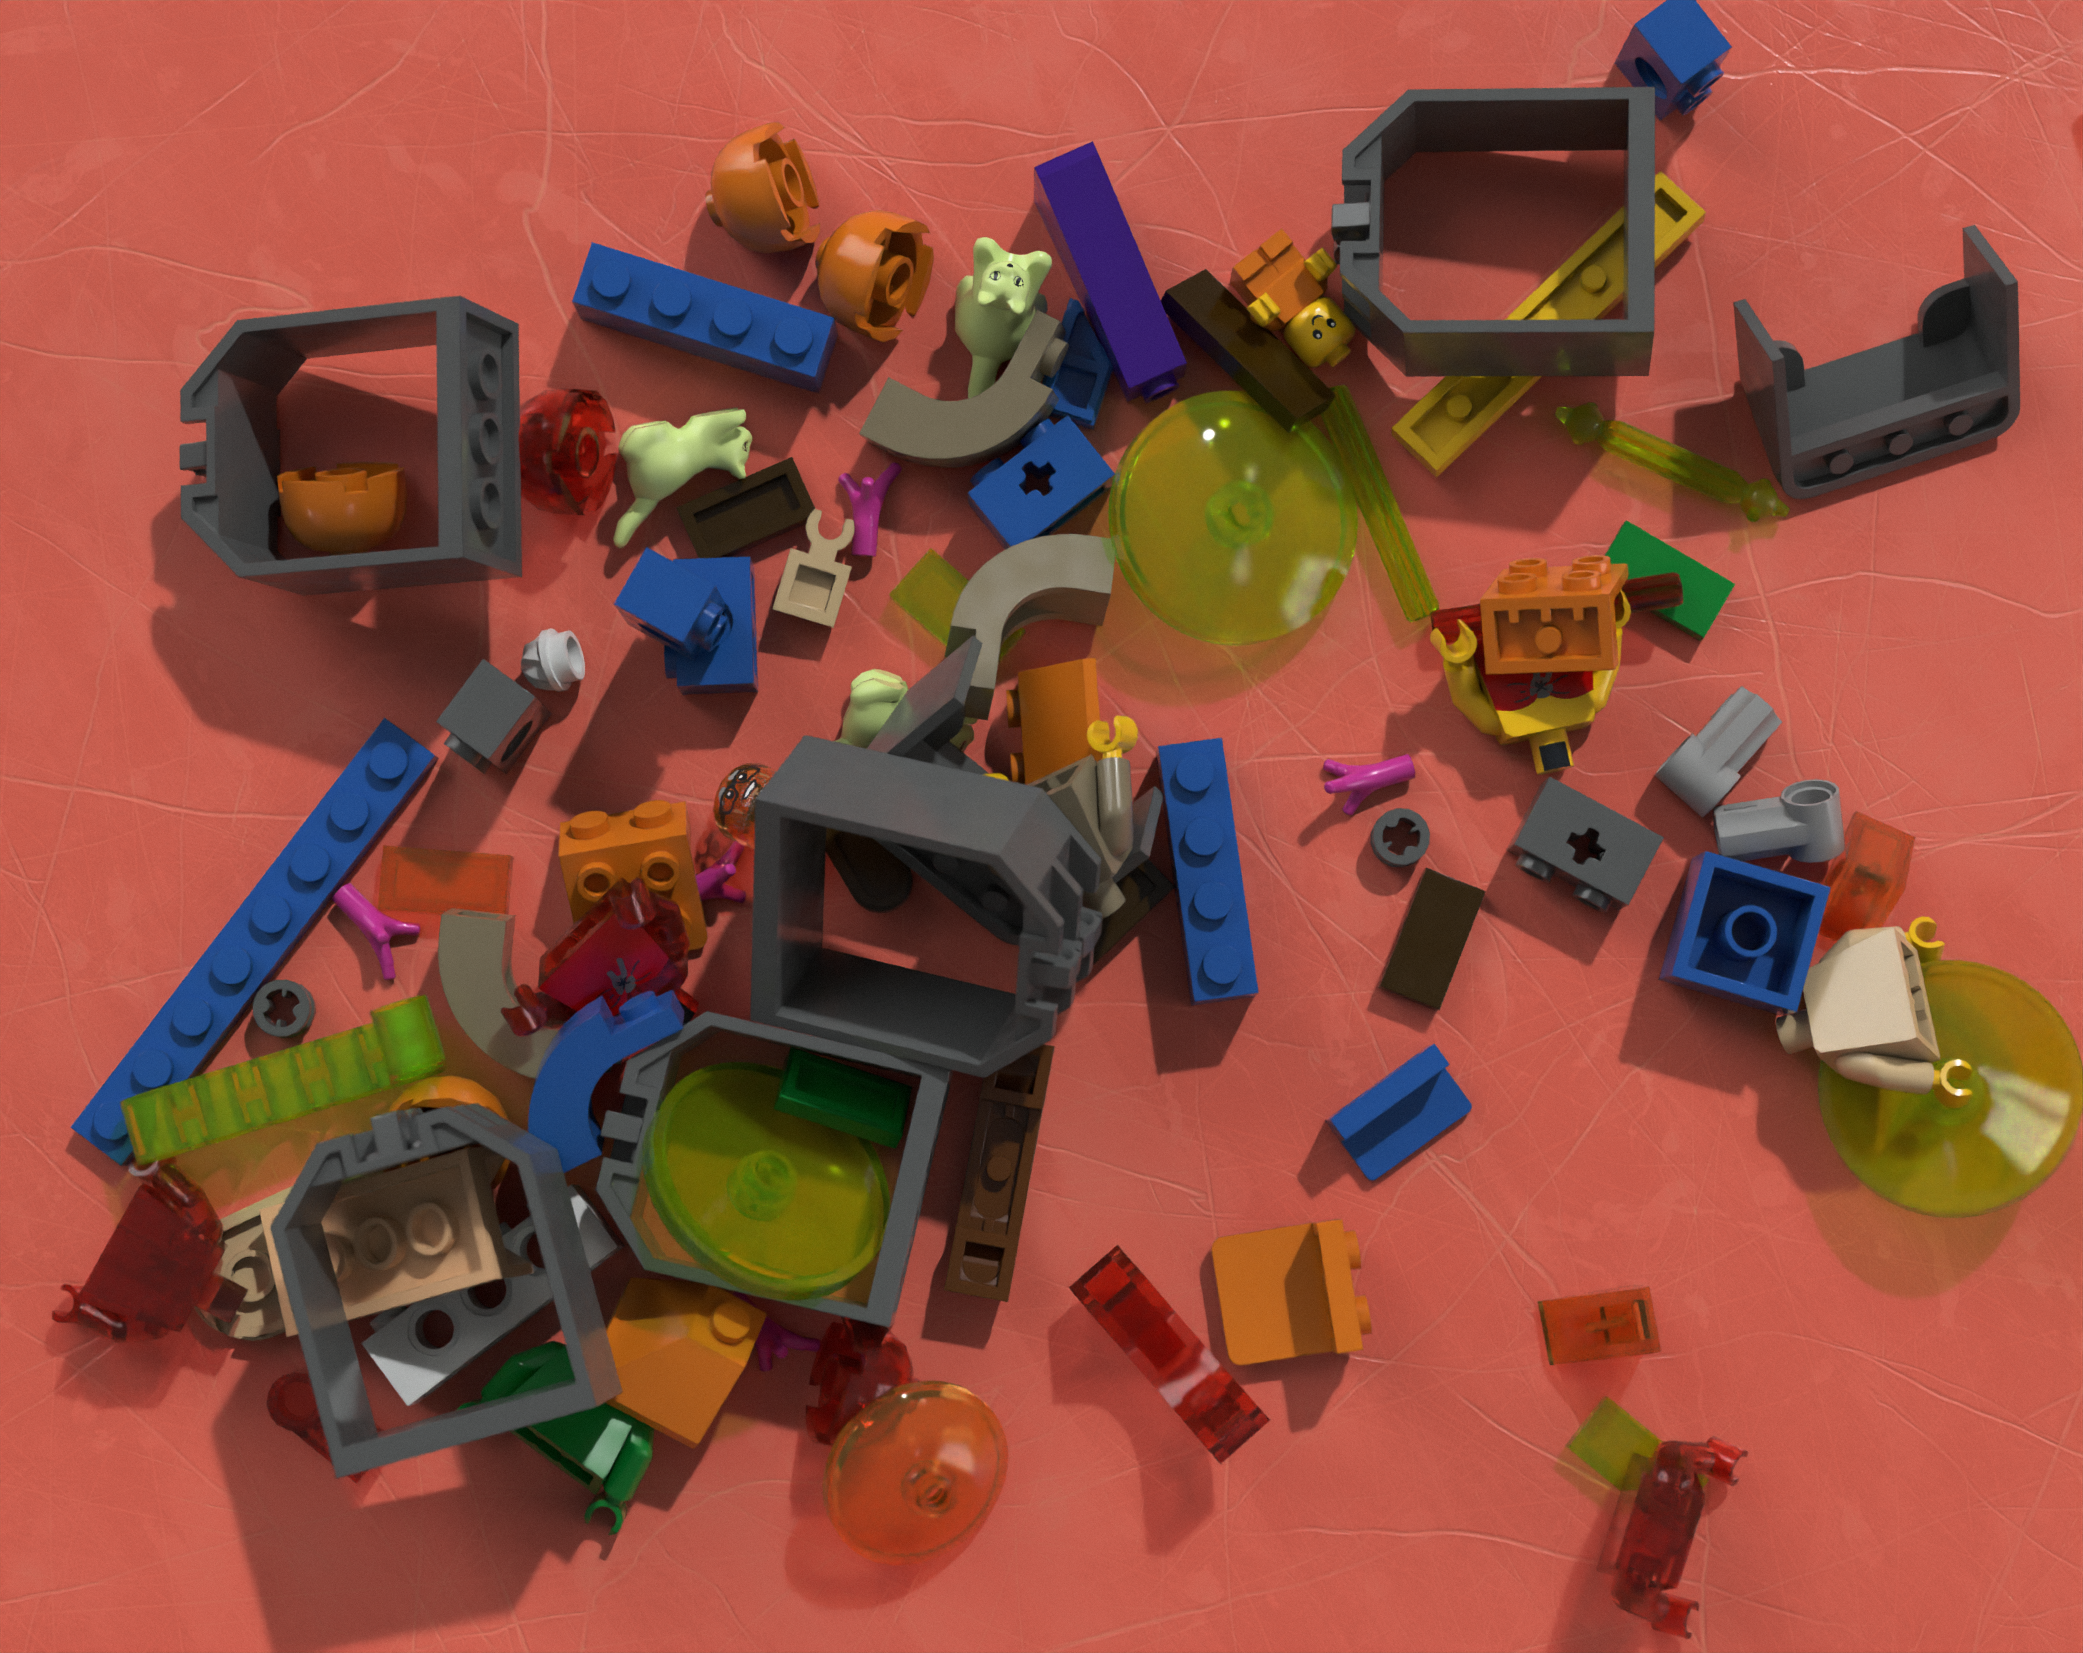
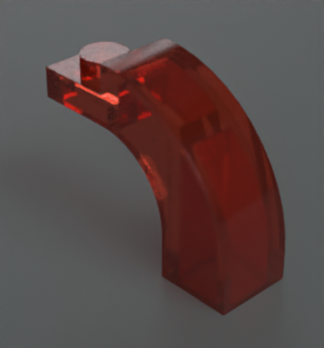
[1069,1245,1270,1464]

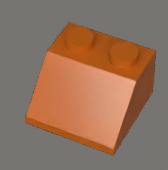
[1006,658,1103,785]

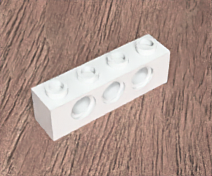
[361,1184,624,1406]

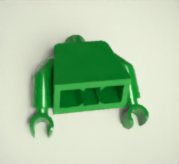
[456,1341,654,1535]

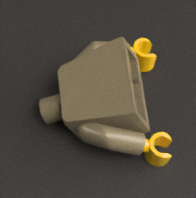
[983,715,1138,919]

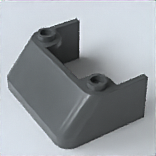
[1733,225,2020,499]
[867,636,1164,946]

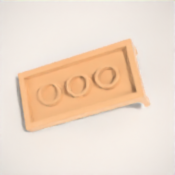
[259,1146,535,1337]

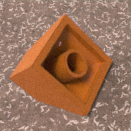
[605,1277,767,1449]

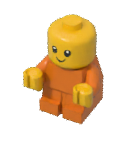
[1229,228,1355,368]

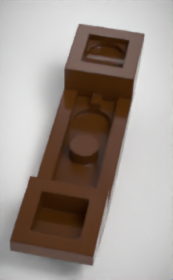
[944,1044,1055,1302]

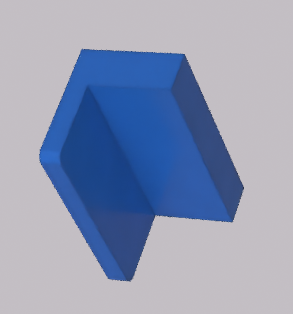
[1325,1044,1472,1181]

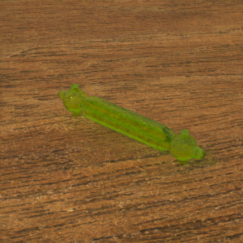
[1555,402,1790,522]

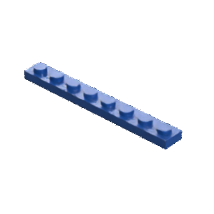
[71,718,439,1166]

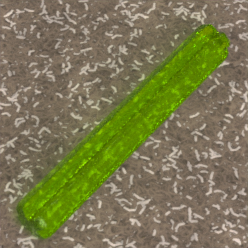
[1320,384,1439,622]

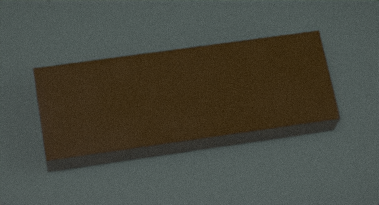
[1161,269,1336,433]

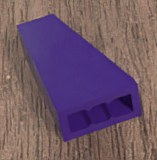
[1034,141,1187,403]

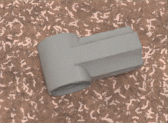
[1654,686,1782,818]
[1712,779,1845,863]

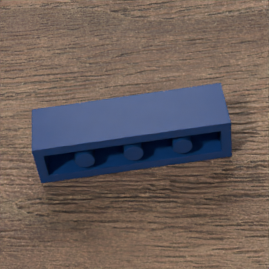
[572,242,838,394]
[1156,738,1259,1006]

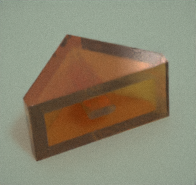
[1818,811,1915,942]
[1538,1284,1661,1365]

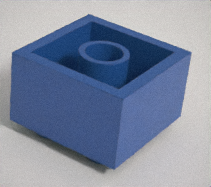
[1658,851,1831,1016]

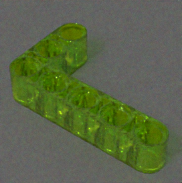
[119,995,447,1165]

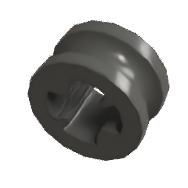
[1370,808,1430,868]
[253,980,316,1038]

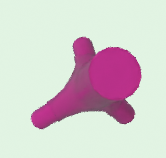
[838,462,902,557]
[1323,754,1415,815]
[696,838,746,903]
[332,883,421,980]
[732,1291,820,1372]

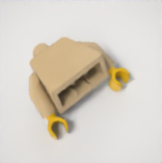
[1776,916,1973,1108]

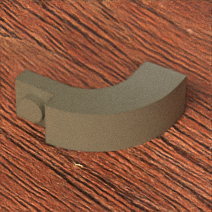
[859,310,1069,468]
[944,534,1117,720]
[438,908,629,1079]

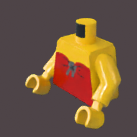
[1430,590,1631,775]

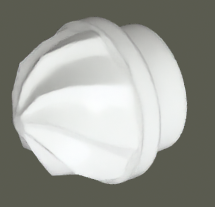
[521,628,585,692]

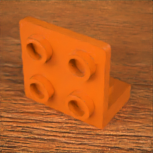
[1480,555,1629,674]

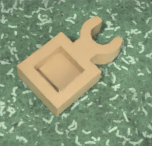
[772,509,855,628]

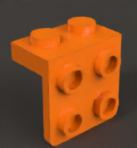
[558,800,708,954]
[1211,1219,1372,1365]

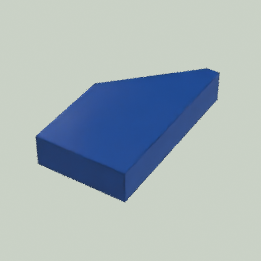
[1041,298,1113,430]

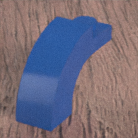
[528,989,684,1173]

